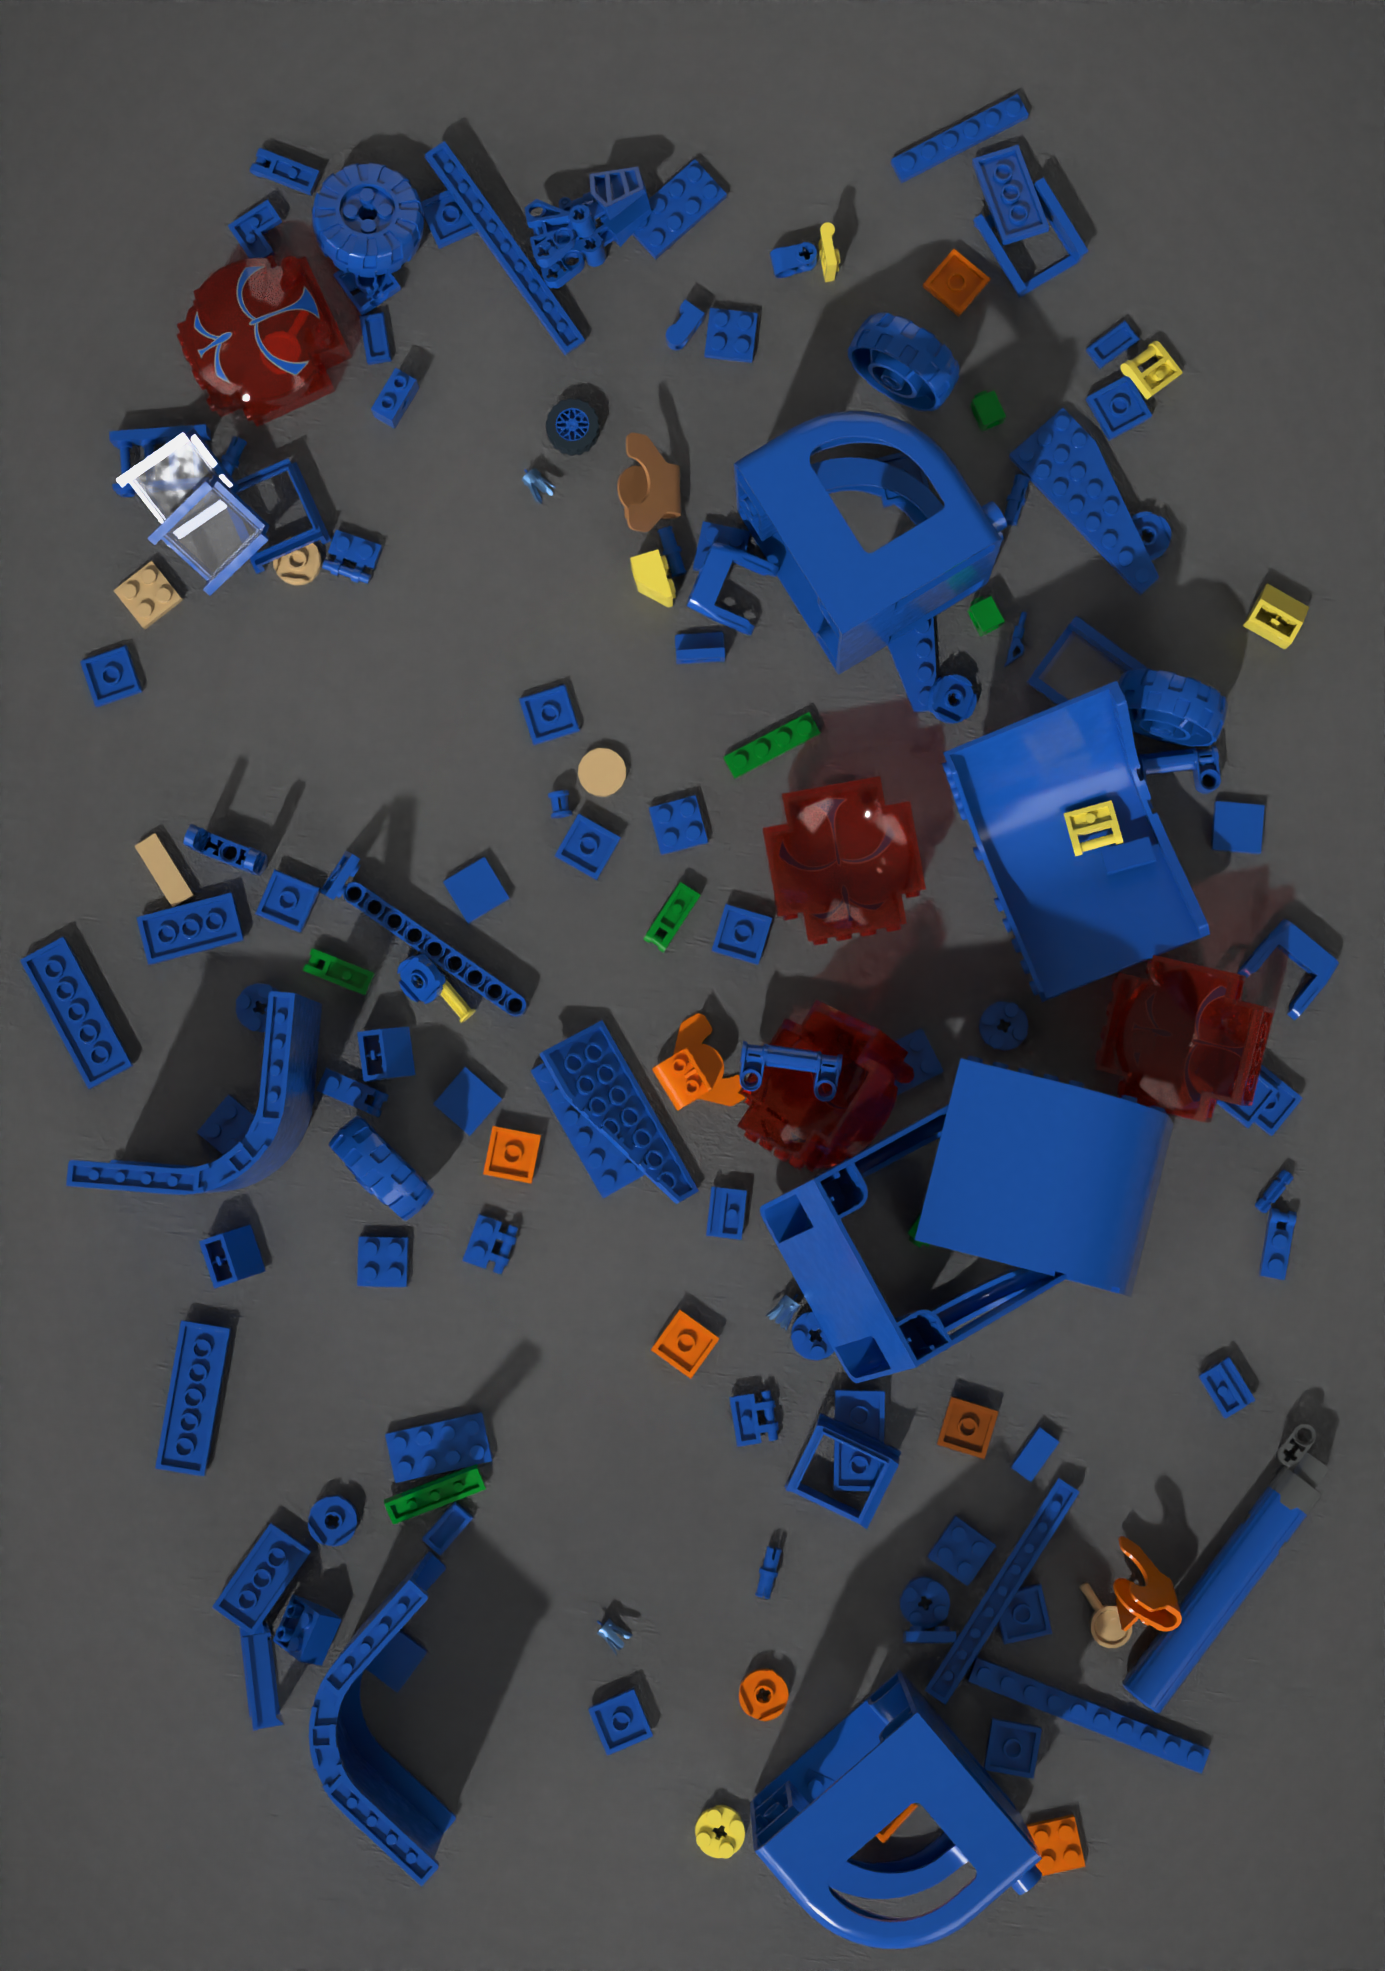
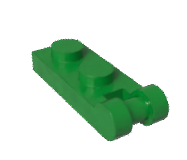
[643,882,701,953]
[302,948,375,996]

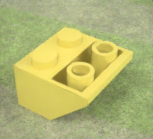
[630,549,676,608]
[1242,583,1309,650]

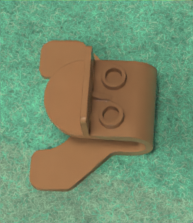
[617,432,681,532]

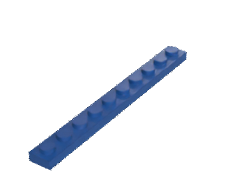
[425,141,585,355]
[925,1478,1080,1705]
[967,1657,1210,1774]

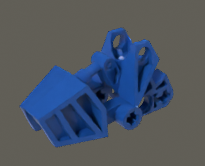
[525,166,652,288]

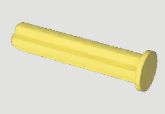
[439,971,476,1023]

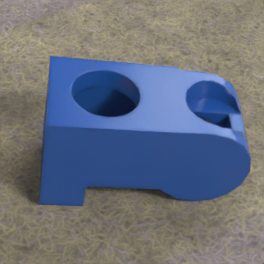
[666,299,705,350]

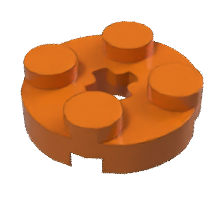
[739,1668,789,1721]

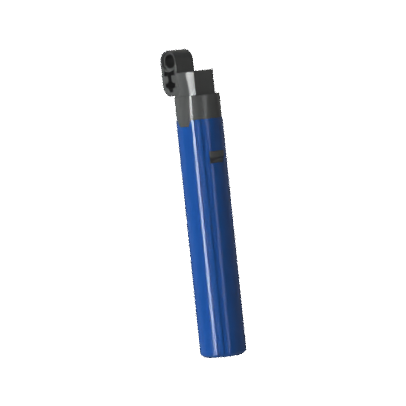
[1122,1424,1329,1713]

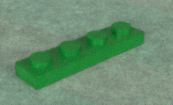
[723,712,821,780]
[384,1464,486,1525]

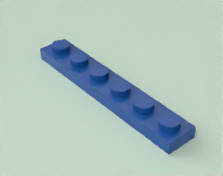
[890,94,1029,184]

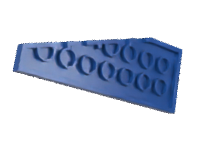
[1009,408,1159,596]
[539,1020,699,1204]

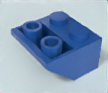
[357,1027,416,1082]
[199,1225,266,1289]
[273,1594,342,1666]

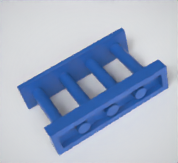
[109,424,211,497]

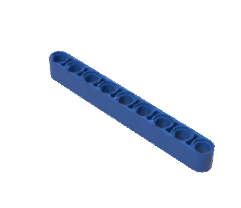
[343,882,528,1017]

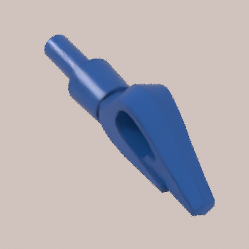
[1004,612,1028,667]

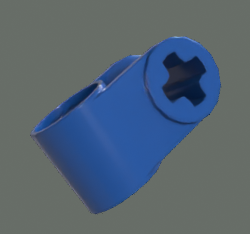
[770,242,817,278]

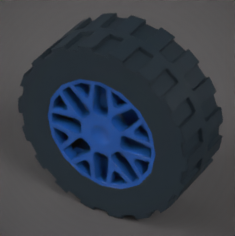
[546,398,600,456]

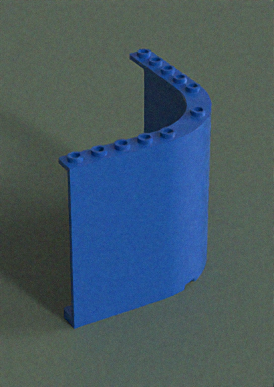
[942,681,1210,1002]
[66,991,322,1195]
[915,1056,1173,1297]
[309,1551,456,1887]

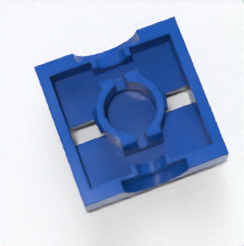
[333,270,401,316]

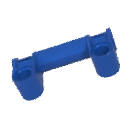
[1138,745,1221,794]
[739,1041,843,1102]

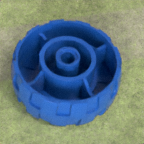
[312,163,424,278]
[848,312,960,411]
[1118,668,1228,747]
[328,1116,434,1221]

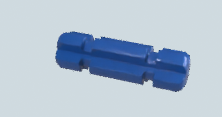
[1255,1170,1294,1213]

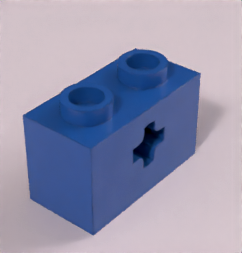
[371,368,419,429]

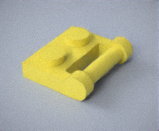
[818,222,840,282]
[1120,341,1183,400]
[1064,800,1123,857]

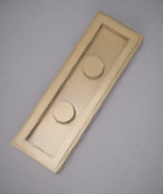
[135,833,195,908]

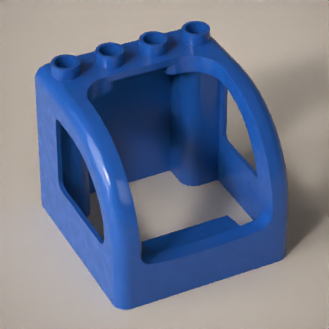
[734,411,1007,675]
[760,1104,1065,1383]
[750,1669,1042,1949]

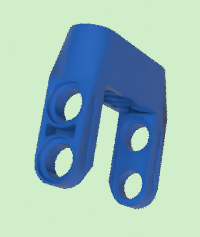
[686,541,779,636]
[183,824,268,876]
[1237,919,1339,1020]

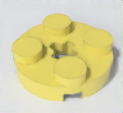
[695,1805,745,1859]

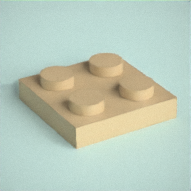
[113,561,183,629]

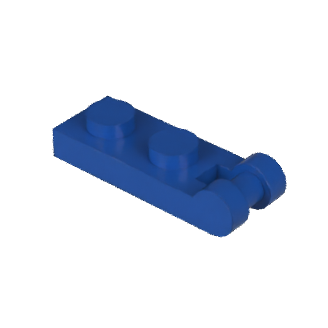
[249,148,321,196]
[316,1068,389,1117]
[1259,1208,1297,1280]

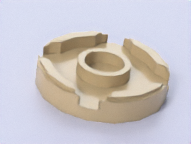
[273,537,322,586]
[578,748,626,797]

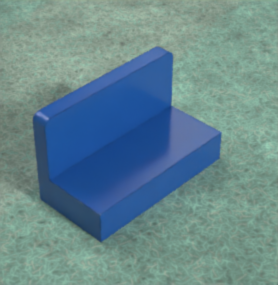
[675,632,725,664]

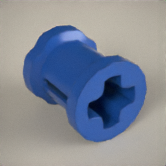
[547,790,573,819]

